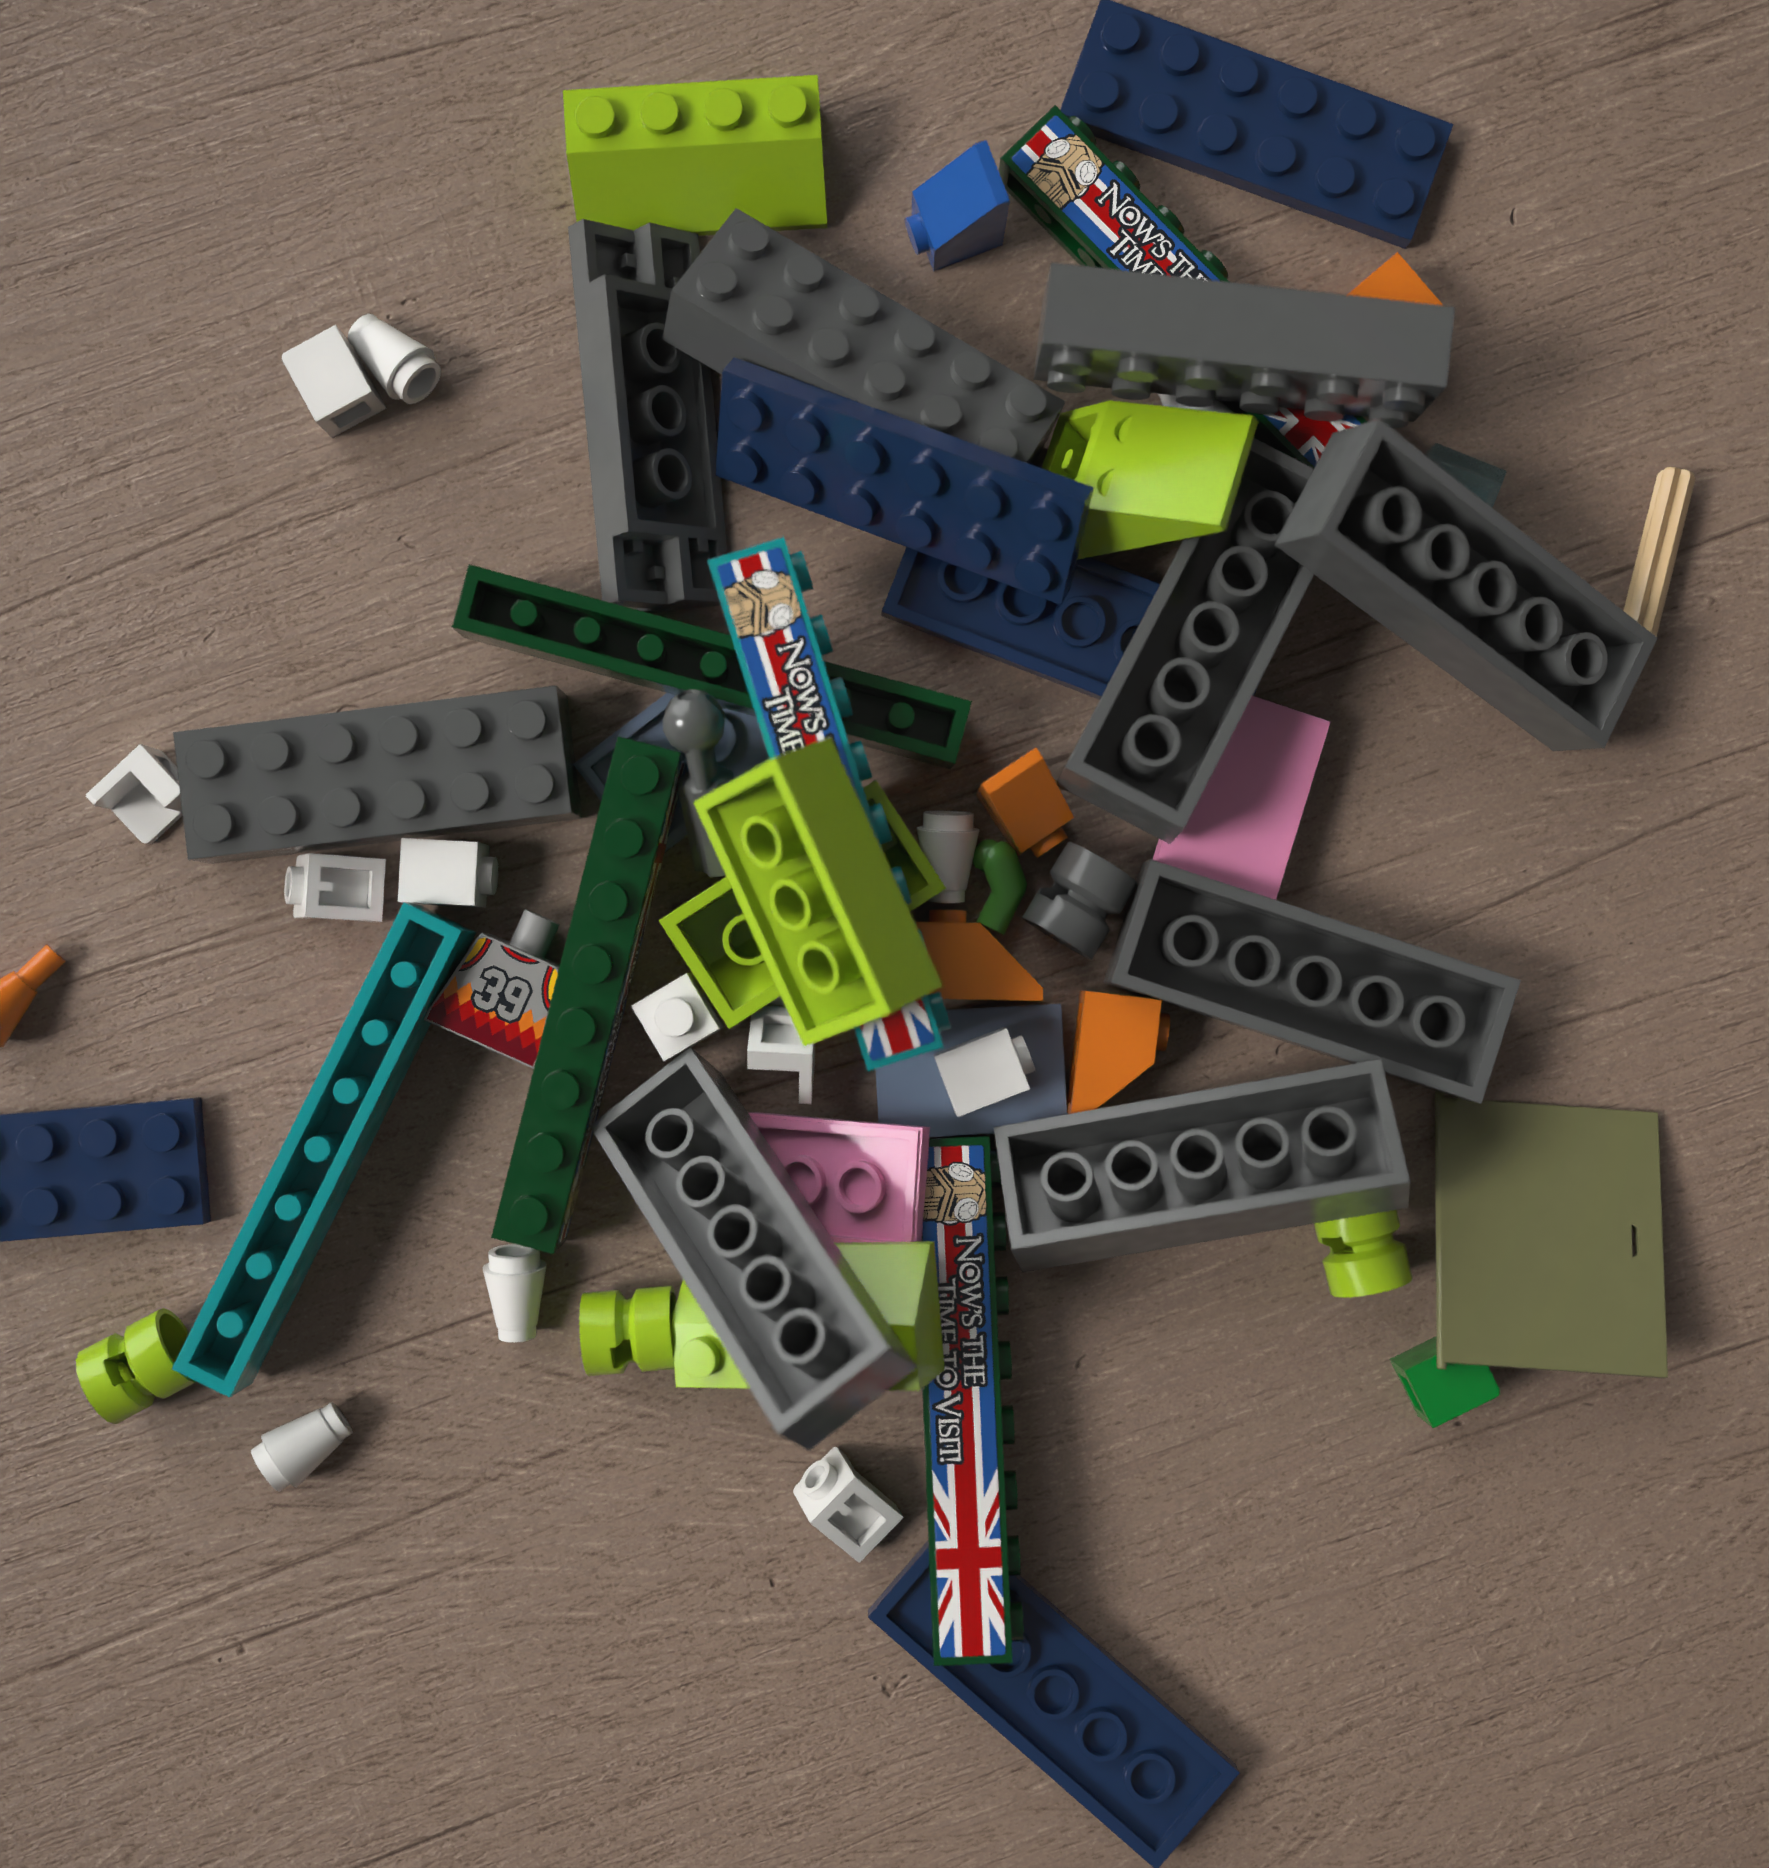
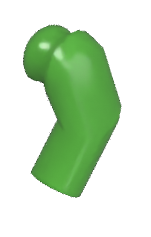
[973,839,1027,935]

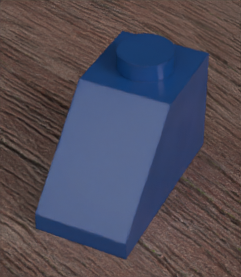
[905,140,1010,272]

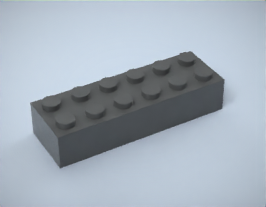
[662,208,1065,465]
[1034,262,1455,428]
[1275,419,1658,751]
[1057,438,1314,844]
[173,685,582,864]
[1103,859,1521,1104]
[590,1047,917,1451]
[994,1059,1410,1273]

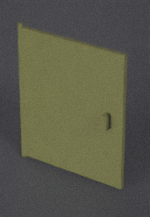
[1435,1091,1668,1378]

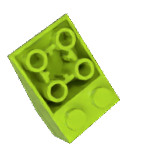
[1042,400,1258,560]

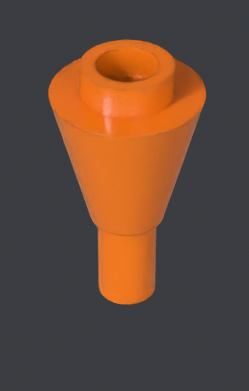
[0,944,66,1048]

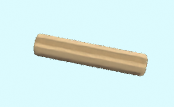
[1624,467,1696,637]

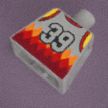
[424,909,560,1069]

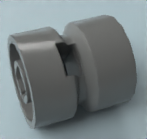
[1022,842,1138,960]

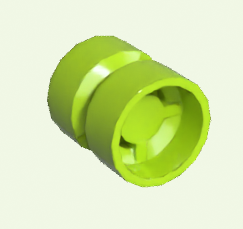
[1314,1210,1413,1298]
[579,1285,677,1376]
[76,1308,197,1424]

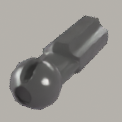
[663,690,734,877]

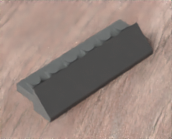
[568,219,728,613]

